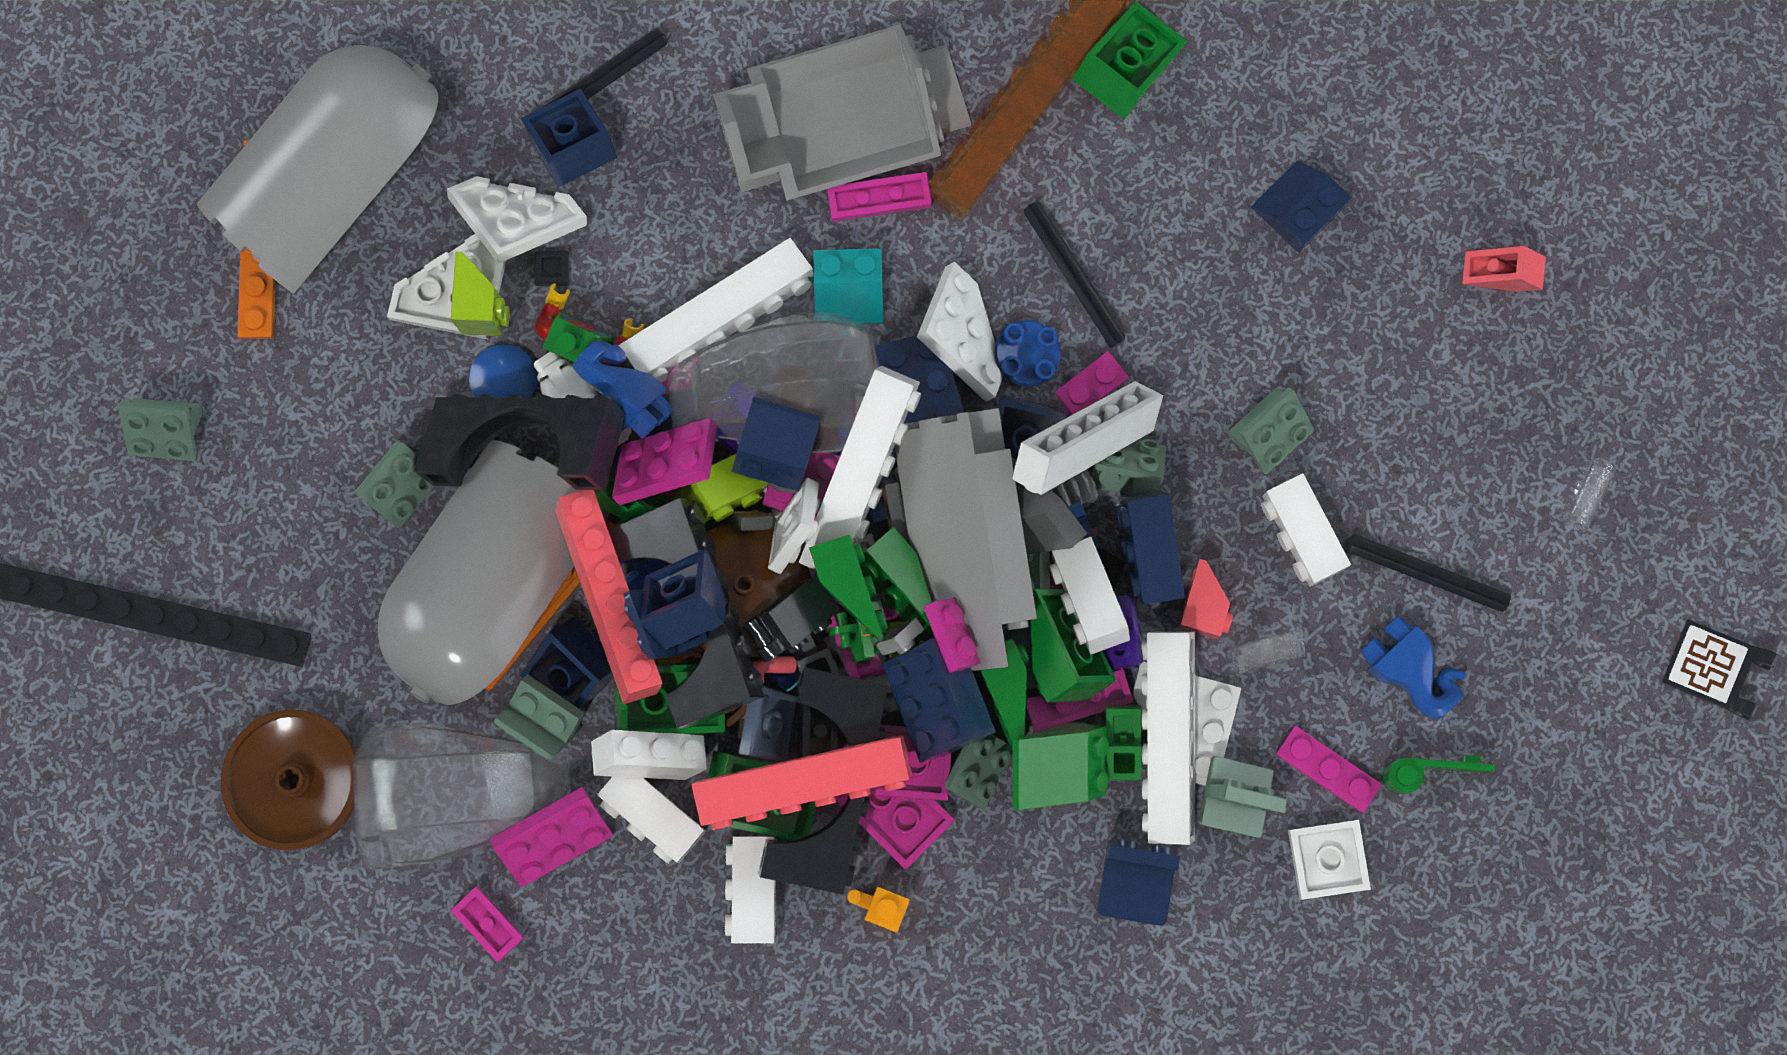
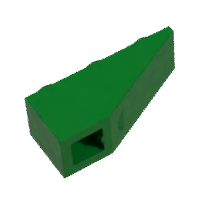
[859,527,933,641]
[809,534,888,641]

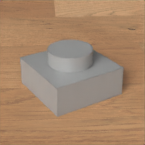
[875,618,924,656]

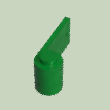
[1382,755,1495,795]

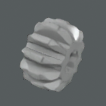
[1051,470,1098,508]

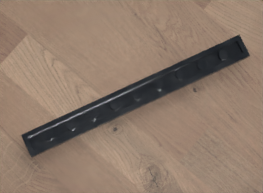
[0,563,311,667]

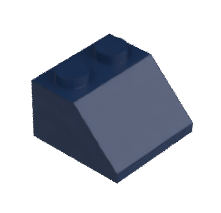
[521,89,617,188]
[1251,161,1352,253]
[997,395,1070,460]
[731,397,821,491]
[640,549,726,651]
[520,617,613,711]

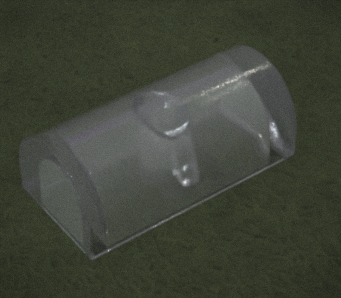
[1558,458,1616,532]
[1229,630,1305,674]

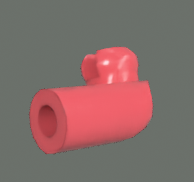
[752,656,797,683]

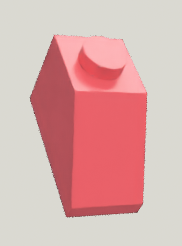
[1462,246,1546,292]
[1177,559,1233,639]

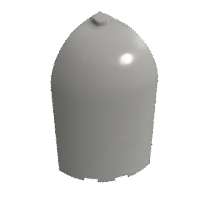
[197,45,438,294]
[378,440,609,705]

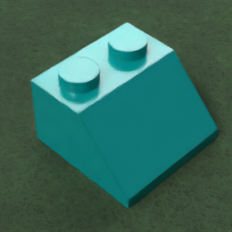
[813,249,883,325]

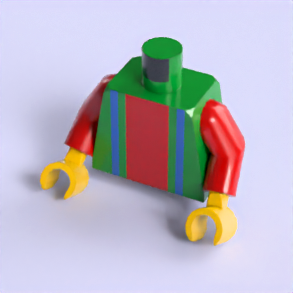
[535,283,644,366]

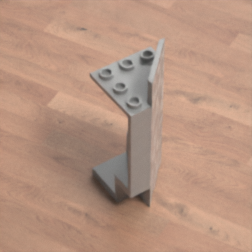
[713,24,971,201]
[895,408,1037,671]

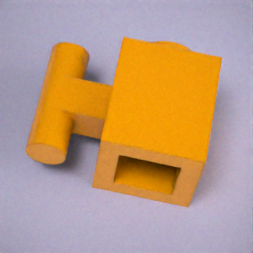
[847,887,910,933]

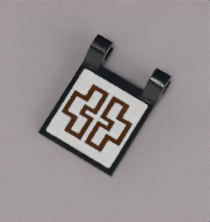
[1662,619,1779,720]

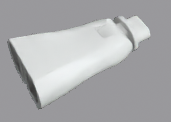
[534,352,631,446]

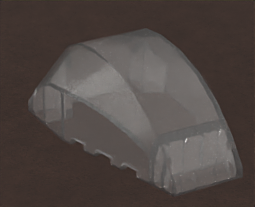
[667,312,877,453]
[352,723,572,871]

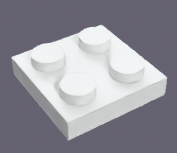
[768,478,821,574]
[1288,820,1371,900]

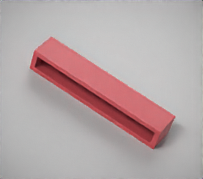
[555,490,662,704]
[691,735,913,830]

